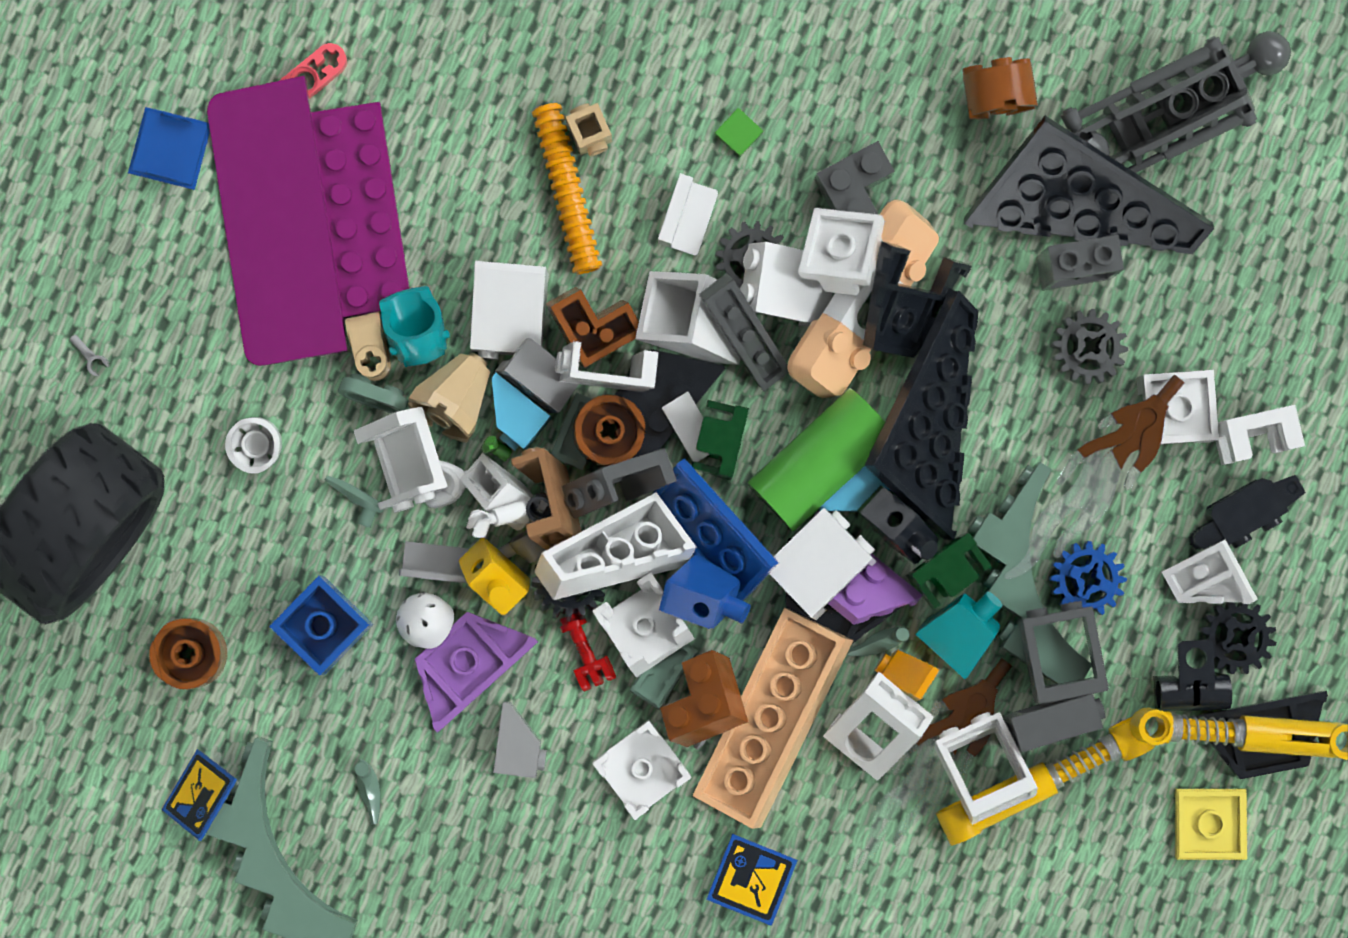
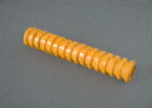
[532,103,603,275]

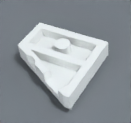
[1162,539,1258,604]

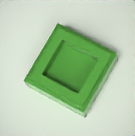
[714,108,763,158]

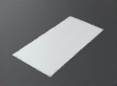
[662,392,710,462]

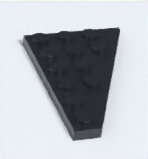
[964,116,1214,254]
[864,291,979,540]

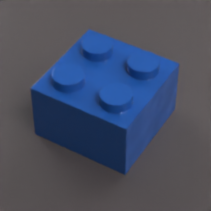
[269,575,374,676]

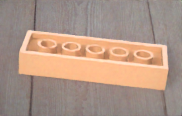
[692,608,854,829]

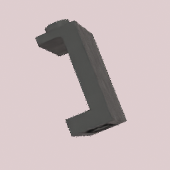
[561,448,677,519]

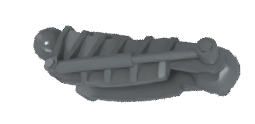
[1060,31,1291,173]

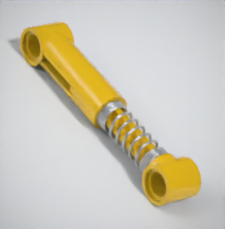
[1130,708,1348,760]
[935,717,1155,846]

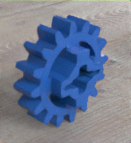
[1049,541,1127,615]

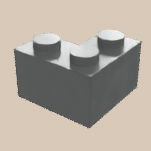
[814,141,895,215]

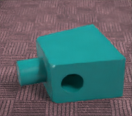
[916,592,1002,679]

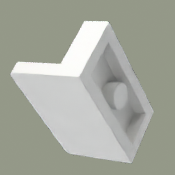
[658,173,718,256]

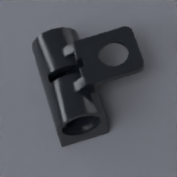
[1153,640,1232,711]

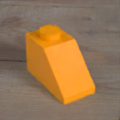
[874,650,939,702]

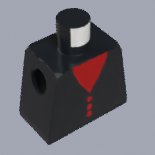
[857,485,939,564]

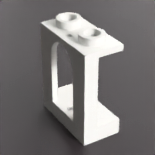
[823,672,934,781]

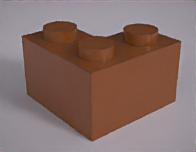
[545,287,639,368]
[660,650,748,747]

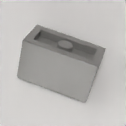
[495,338,579,413]
[399,541,469,583]

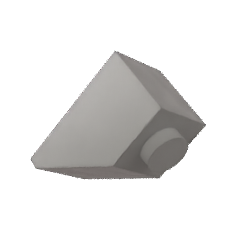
[493,701,547,778]

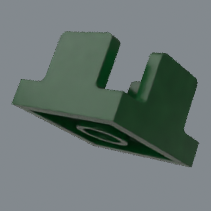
[692,400,749,480]
[905,532,992,609]

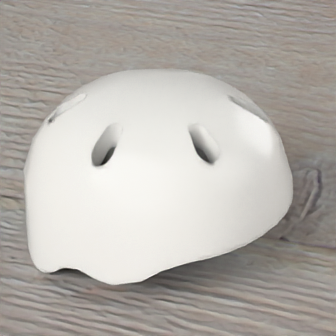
[225,417,282,473]
[396,592,454,649]

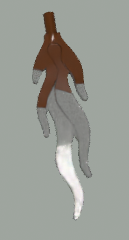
[1003,375,1185,579]
[845,658,1012,870]

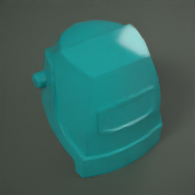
[379,286,450,367]

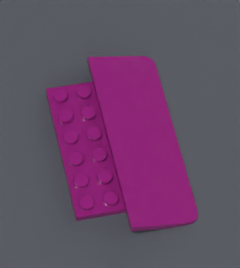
[207,76,410,366]

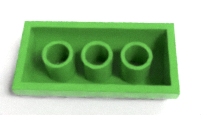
[746,388,885,532]

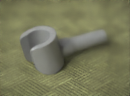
[70,334,109,376]

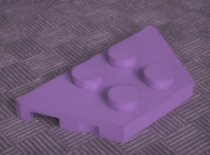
[812,510,923,625]
[415,612,538,733]

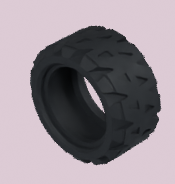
[0,423,165,625]

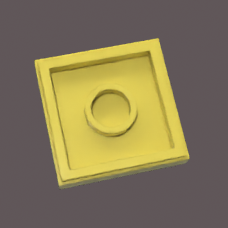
[1175,789,1247,860]

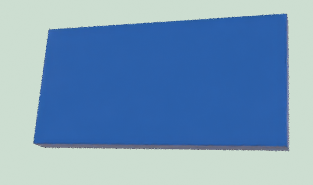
[653,458,779,601]

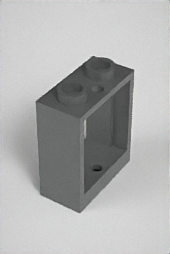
[1036,235,1124,291]
[1018,601,1109,704]
[1002,694,1106,753]

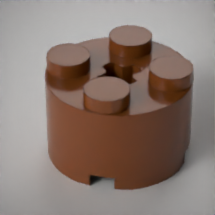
[962,57,1038,119]
[573,395,645,467]
[149,618,227,690]

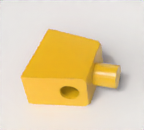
[458,537,531,616]

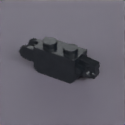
[1188,475,1306,550]

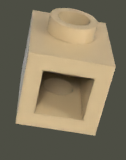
[566,103,612,157]

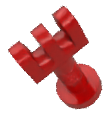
[559,613,616,692]

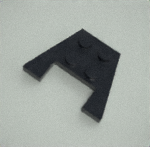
[863,241,972,358]

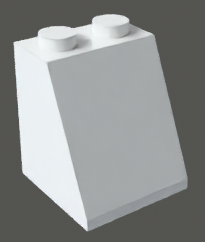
[470,261,549,360]
[635,271,740,365]

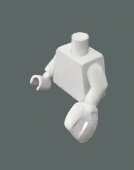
[425,453,543,538]

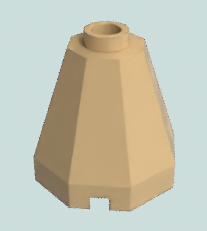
[408,353,490,443]

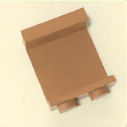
[511,448,582,550]

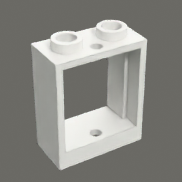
[935,712,1038,825]

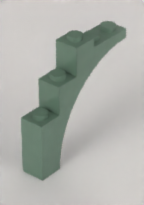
[967,462,1092,684]
[206,737,358,938]

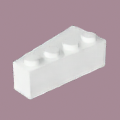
[534,492,696,600]

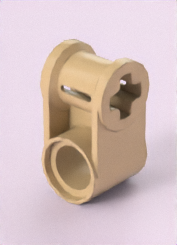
[345,311,391,381]

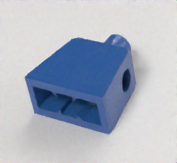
[659,554,751,629]

